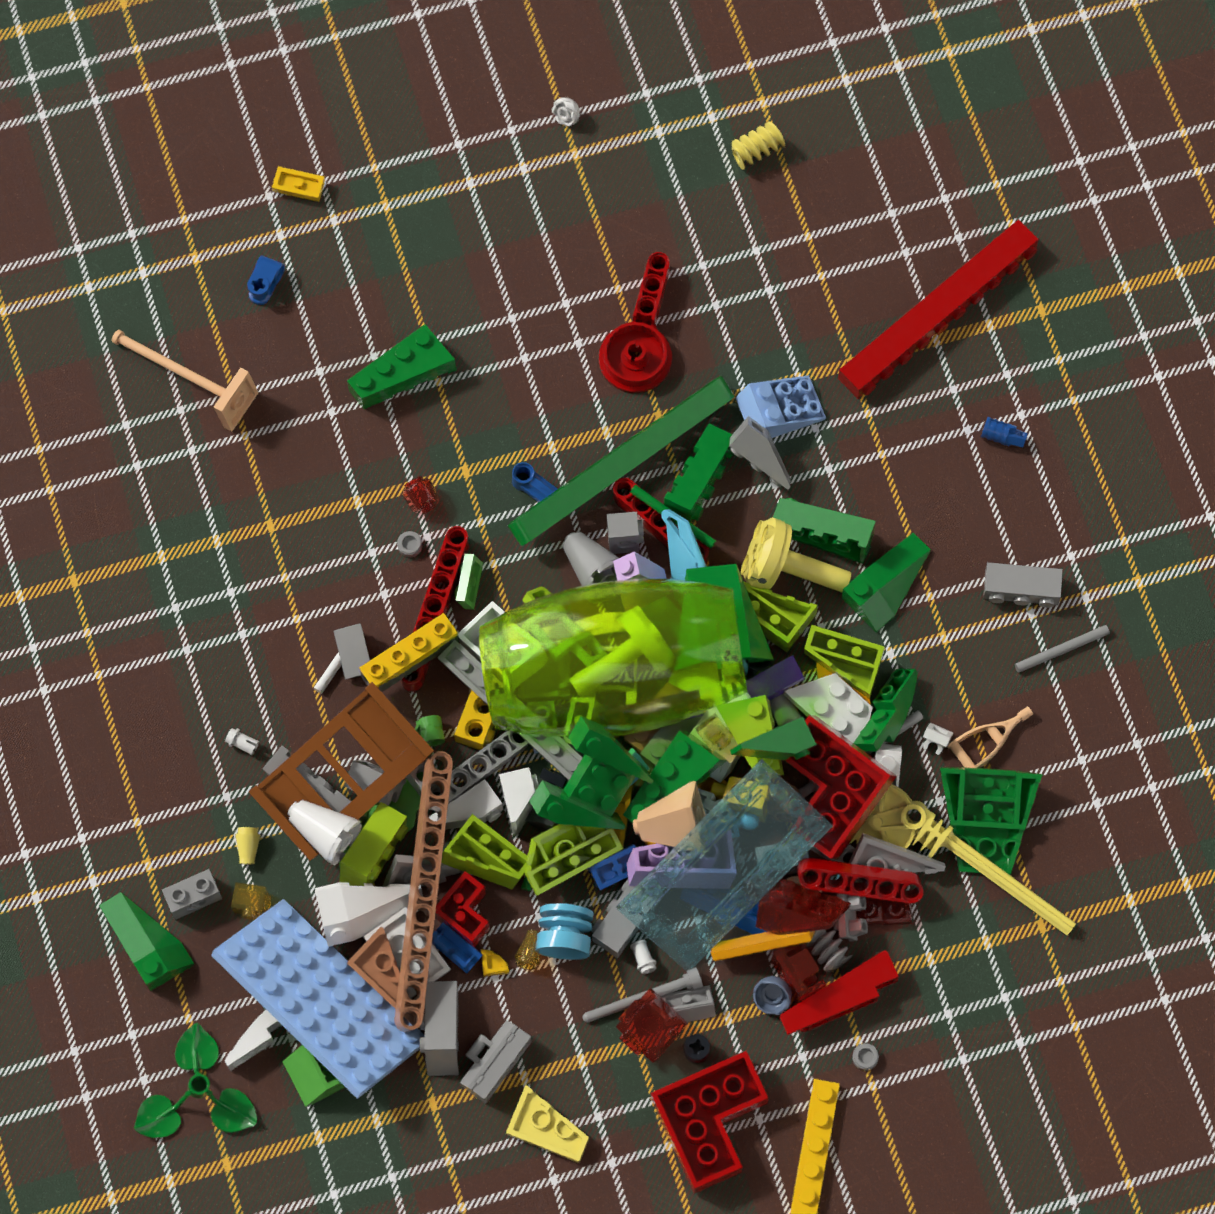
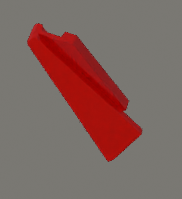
[780,950,899,1035]

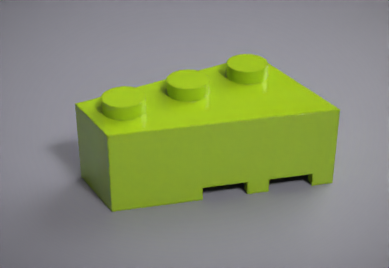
[744,582,818,652]
[441,814,528,889]

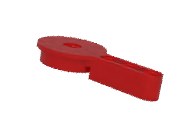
[599,252,672,393]

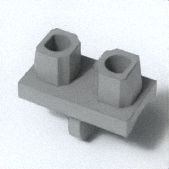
[825,893,868,941]

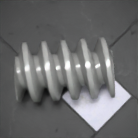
[805,913,853,973]

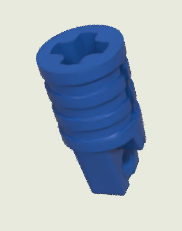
[981,417,1027,447]

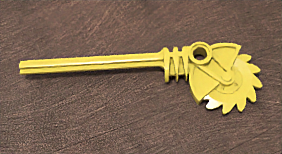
[850,784,1076,935]

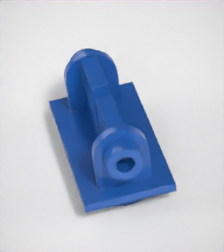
[432,922,483,974]

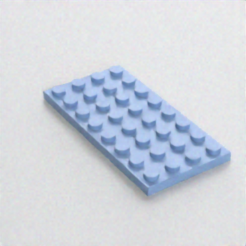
[211,899,425,1099]

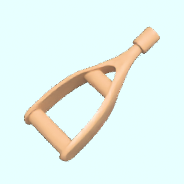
[947,706,1033,768]

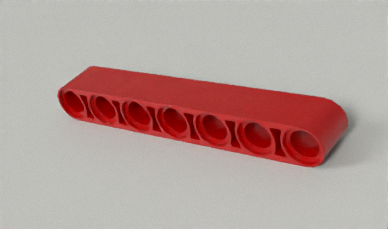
[401,526,469,692]

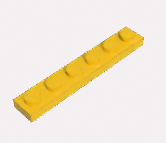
[790,1079,840,1214]

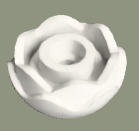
[552,98,580,126]

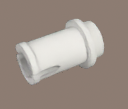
[225,728,259,756]
[630,939,657,974]

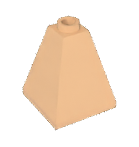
[633,781,709,852]

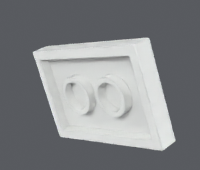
[364,907,451,999]

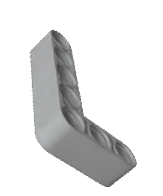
[406,728,529,811]

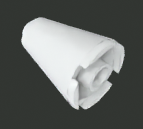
[288,800,361,865]

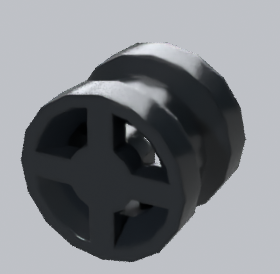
[684,1034,710,1064]

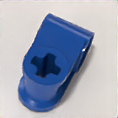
[247,255,285,305]

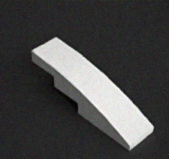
[225,1010,282,1071]

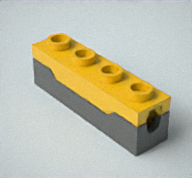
[359,613,459,692]

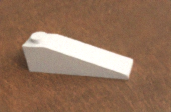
[315,882,423,947]

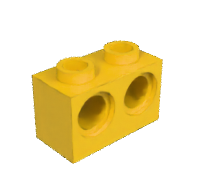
[454,690,501,750]

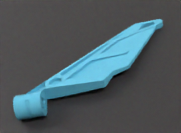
[661,509,748,682]

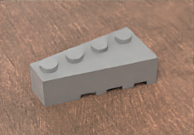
[263,745,368,826]

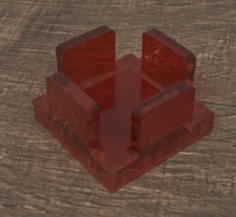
[771,944,826,1004]
[616,988,688,1063]

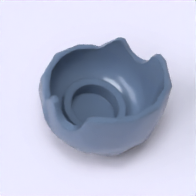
[753,976,792,1015]

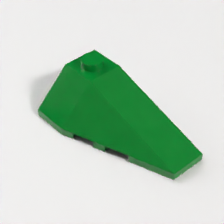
[842,533,931,633]
[99,892,195,991]

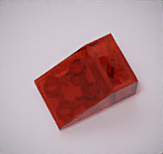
[756,879,851,935]

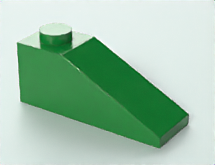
[730,717,816,760]

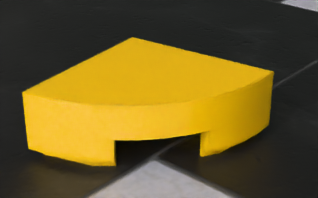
[481,950,509,977]

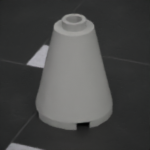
[563,532,619,599]

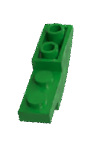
[854,668,918,752]

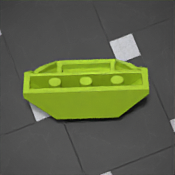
[524,824,623,896]

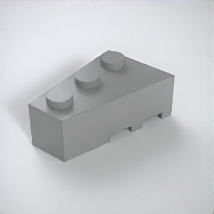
[420,981,459,1076]

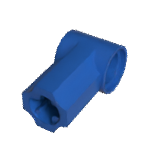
[512,462,557,503]

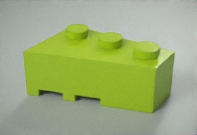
[804,625,885,699]
[716,695,784,780]
[339,802,408,886]

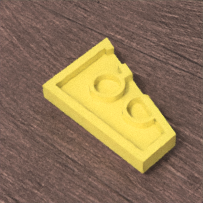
[506,1085,589,1163]

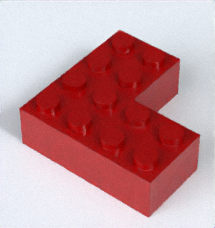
[785,715,897,859]
[651,1051,768,1194]

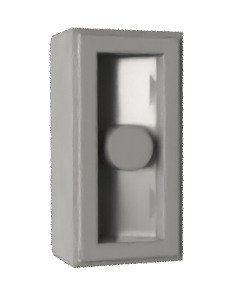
[333,624,370,680]
[659,985,716,1026]

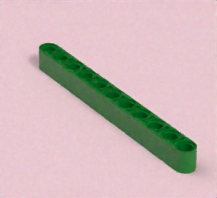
[507,376,735,546]

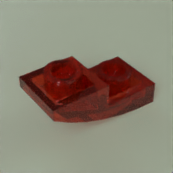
[857,897,912,925]

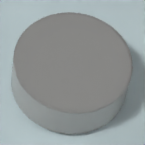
[397,531,423,557]
[852,1043,879,1071]

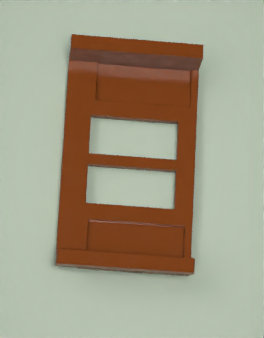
[248,682,434,861]

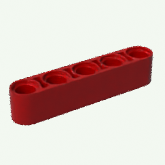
[613,477,709,565]
[797,858,924,903]

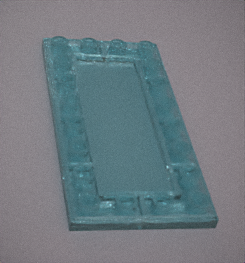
[616,759,833,971]

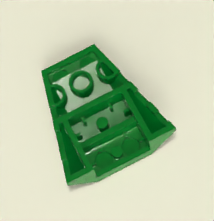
[673,564,774,671]
[940,767,1043,875]

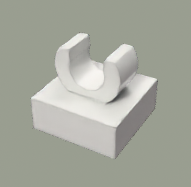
[923,723,953,755]

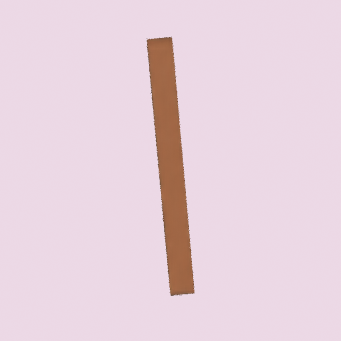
[394,751,453,1032]

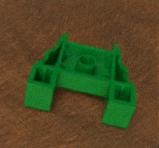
[530,716,654,830]

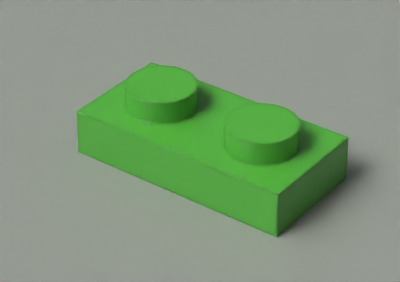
[455,554,483,610]

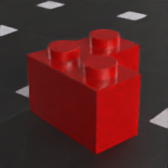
[435,871,490,948]

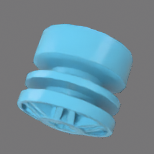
[536,903,594,960]

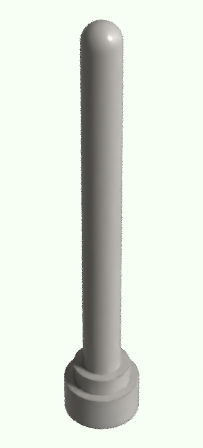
[583,967,703,1022]

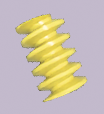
[732,122,785,170]

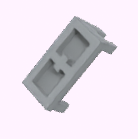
[344,760,407,805]

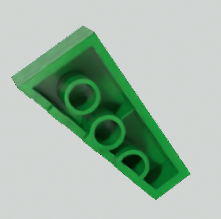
[347,324,456,409]
[664,424,734,524]
[773,498,876,564]
[623,731,727,822]

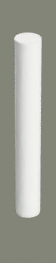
[314,632,364,694]

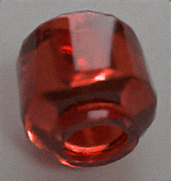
[402,476,439,514]

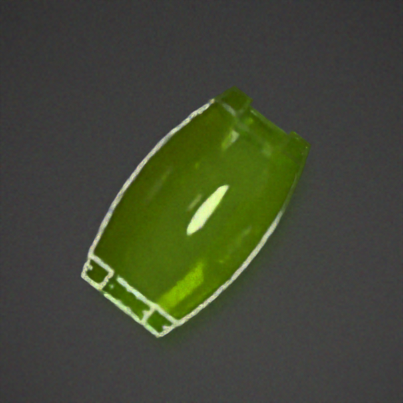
[479,578,748,738]

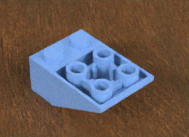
[735,375,826,438]

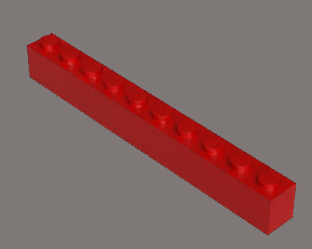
[838,219,1039,399]

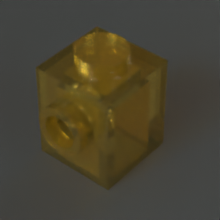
[695,713,733,752]
[231,882,272,920]

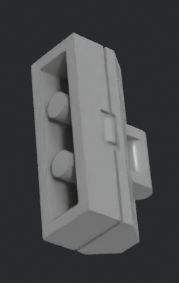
[460,1020,532,1104]

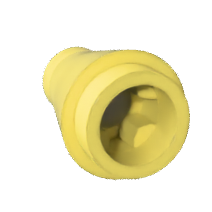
[235,827,261,864]

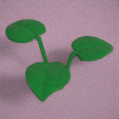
[134,1023,257,1138]

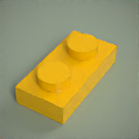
[272,166,325,202]

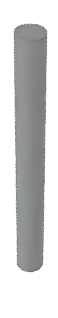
[1015,625,1110,673]

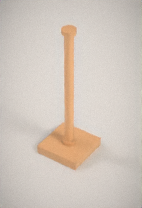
[112,330,259,432]

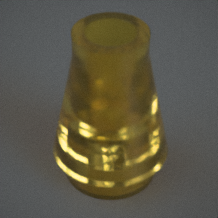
[515,930,540,970]

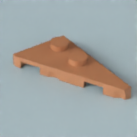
[347,926,414,1025]

